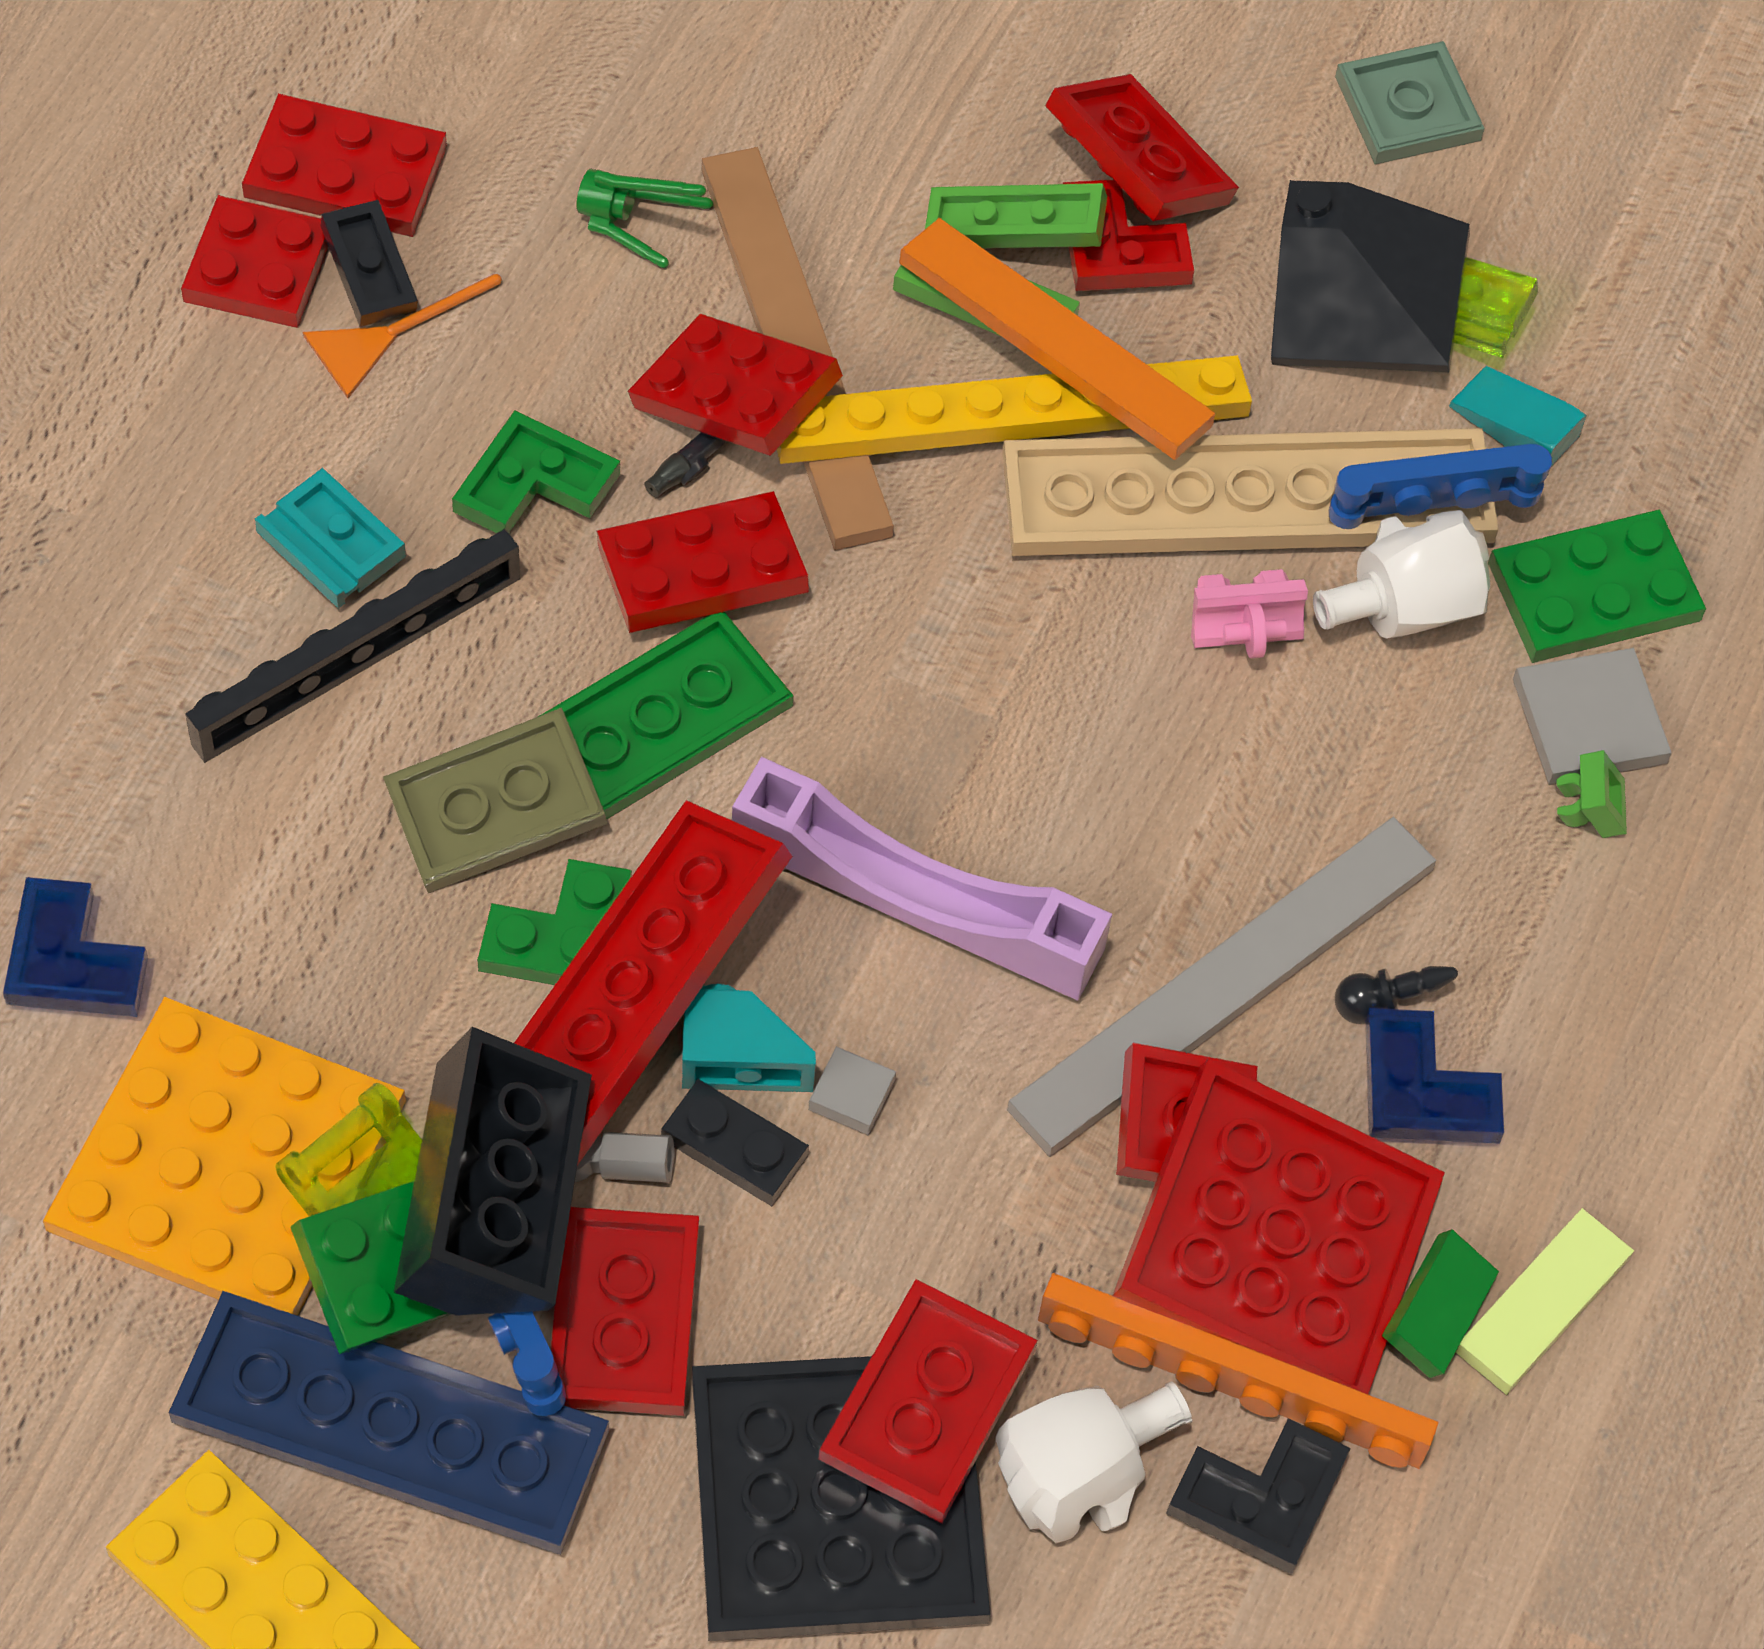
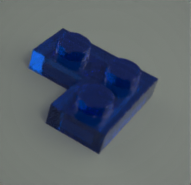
[3,877,148,1017]
[1365,1008,1504,1144]

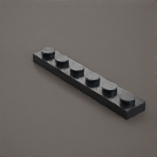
[185,529,520,763]

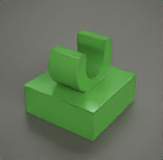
[1556,750,1627,838]

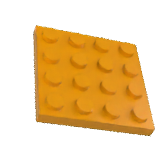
[43,997,406,1316]

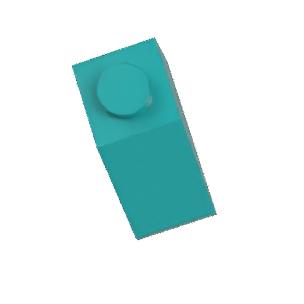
[682,984,816,1092]

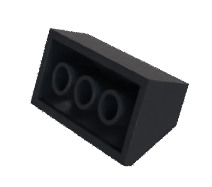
[394,1026,592,1316]

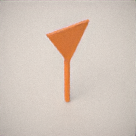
[303,274,502,398]

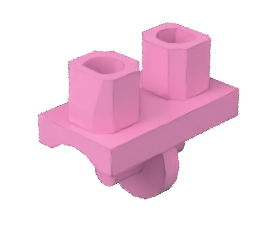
[1191,569,1308,658]

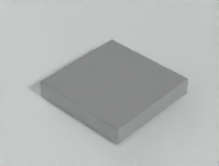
[1513,648,1672,784]

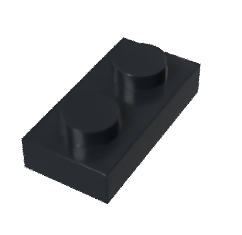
[320,200,418,327]
[661,1079,809,1207]

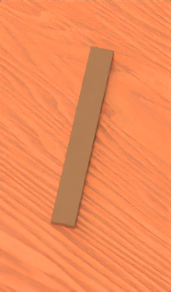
[701,147,894,550]

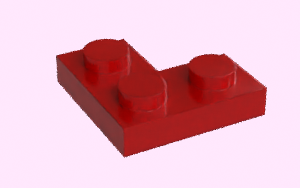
[1063,179,1194,291]

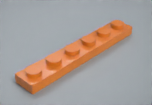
[1038,1273,1439,1469]

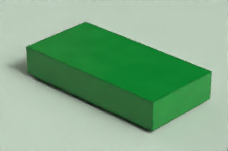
[1382,1229,1499,1378]

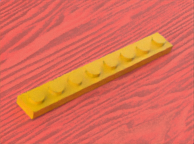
[777,355,1252,464]

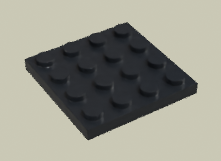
[692,1356,990,1641]

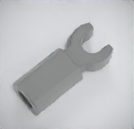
[575,1132,675,1182]

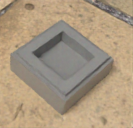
[808,1046,896,1135]

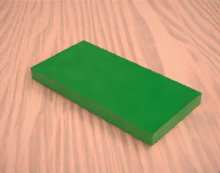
[538,612,794,819]

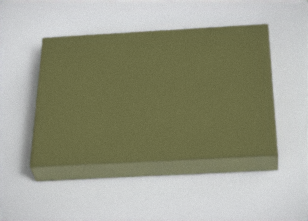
[383,708,608,894]

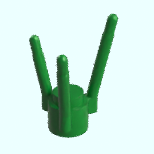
[576,168,713,268]

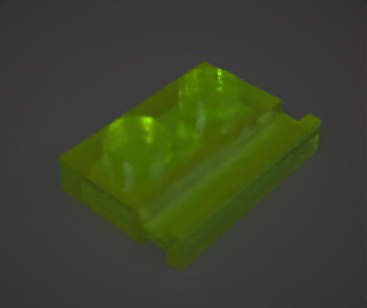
[1454,257,1538,358]

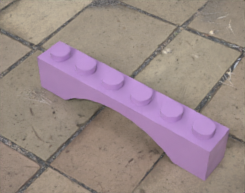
[732,757,1112,1001]

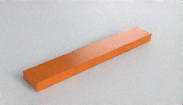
[899,218,1216,460]

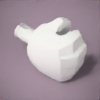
[1313,510,1490,639]
[996,1381,1192,1543]

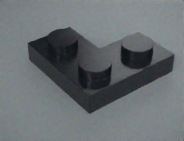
[1166,1418,1351,1575]

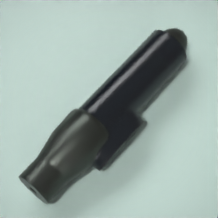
[644,432,727,498]

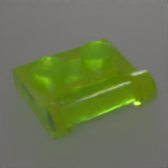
[275,1083,422,1216]

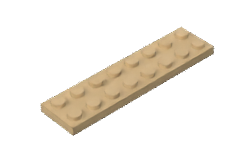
[1002,428,1499,556]

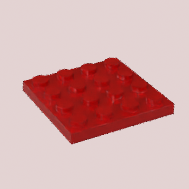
[1112,1058,1445,1394]

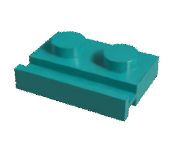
[255,467,406,609]

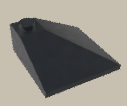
[1271,180,1470,373]

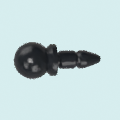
[1335,966,1458,1024]

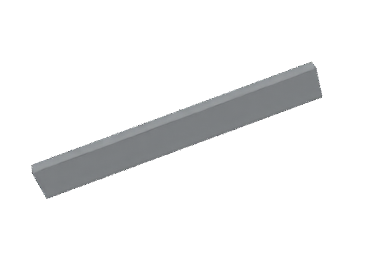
[1007,816,1436,1157]

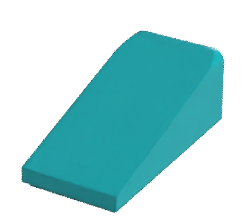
[1449,366,1587,466]

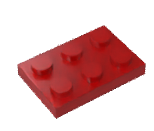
[1045,74,1239,221]
[242,93,447,237]
[627,313,843,456]
[597,491,809,633]
[551,1207,699,1416]
[818,1279,1038,1523]

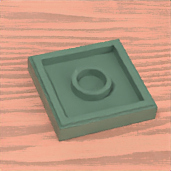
[1335,41,1485,164]

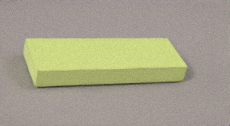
[1455,1208,1634,1395]

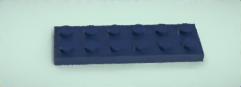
[168,1291,609,1555]

